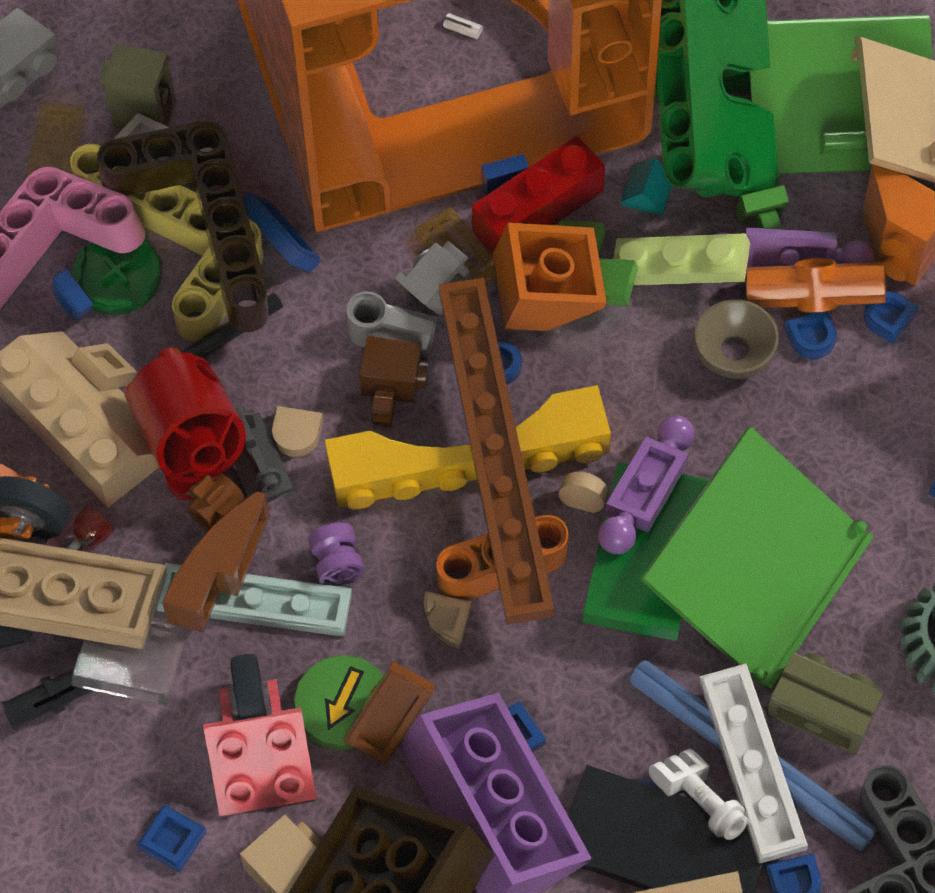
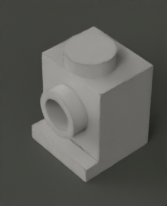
[394,241,476,316]

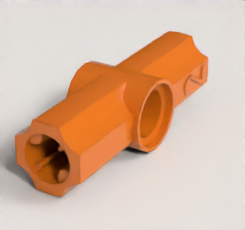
[746,258,886,312]

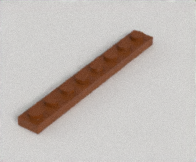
[439,277,554,625]

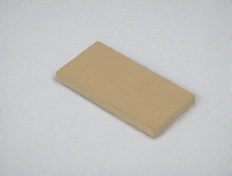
[0,538,167,649]

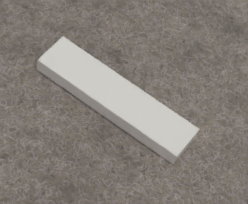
[699,663,808,864]

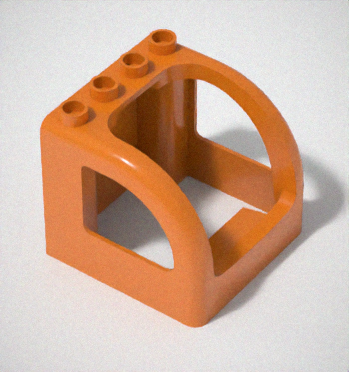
[236,0,662,233]

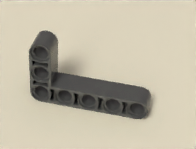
[844,764,935,893]

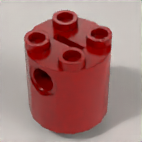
[124,348,246,483]

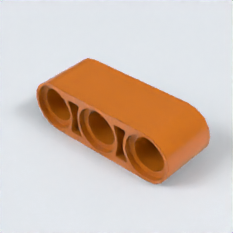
[436,515,569,600]

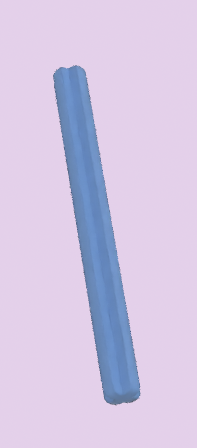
[630,660,877,851]

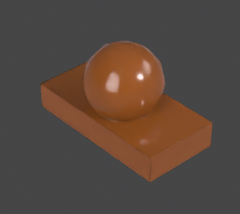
[343,661,435,765]

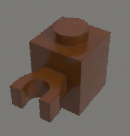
[359,335,430,428]

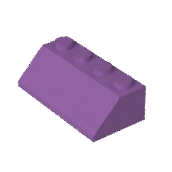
[399,693,592,893]

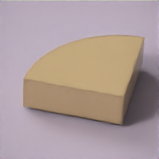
[424,591,472,649]

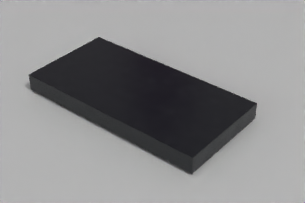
[568,765,764,893]

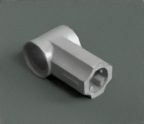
[346,291,438,358]

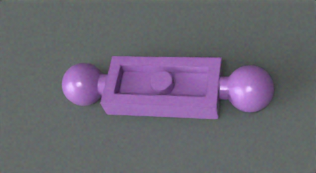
[714,228,875,276]
[598,416,695,555]

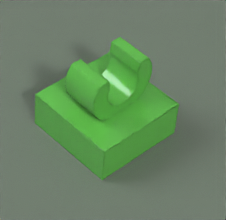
[735,185,789,229]

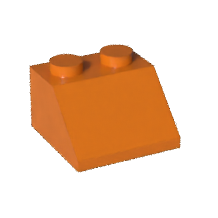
[862,164,935,286]
[493,223,607,331]

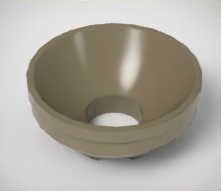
[695,300,779,379]

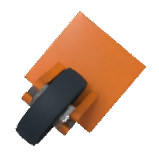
[0,463,70,539]

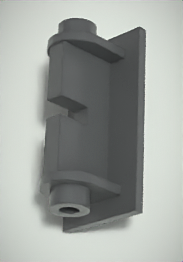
[232,406,294,500]

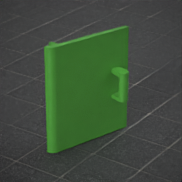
[749,14,933,175]
[639,427,874,689]

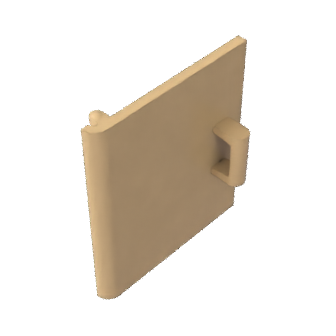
[850,36,935,183]

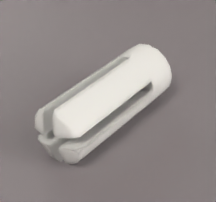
[443,13,483,39]

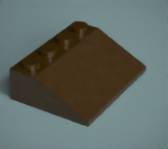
[289,786,494,893]

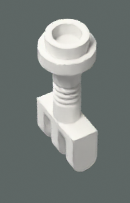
[649,748,748,840]

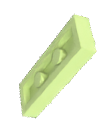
[613,233,750,285]

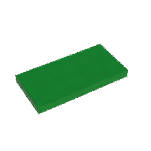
[582,462,709,641]

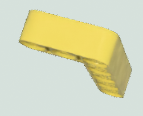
[70,144,264,342]

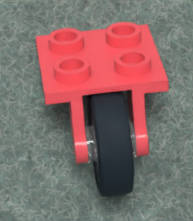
[203,654,317,817]

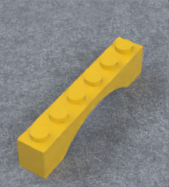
[324,385,611,510]

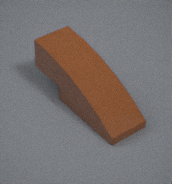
[162,491,270,633]

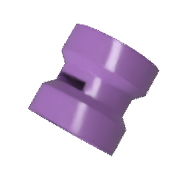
[308,523,365,586]

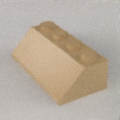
[0,331,159,508]

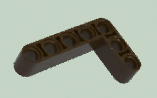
[97,121,269,332]

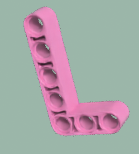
[0,166,146,309]

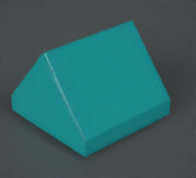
[620,158,673,216]

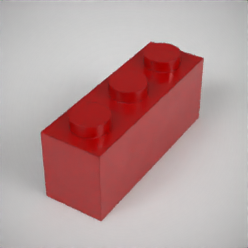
[471,136,605,254]

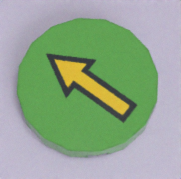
[294,655,383,751]

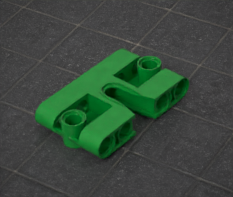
[657,0,778,198]

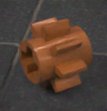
[186,474,244,531]

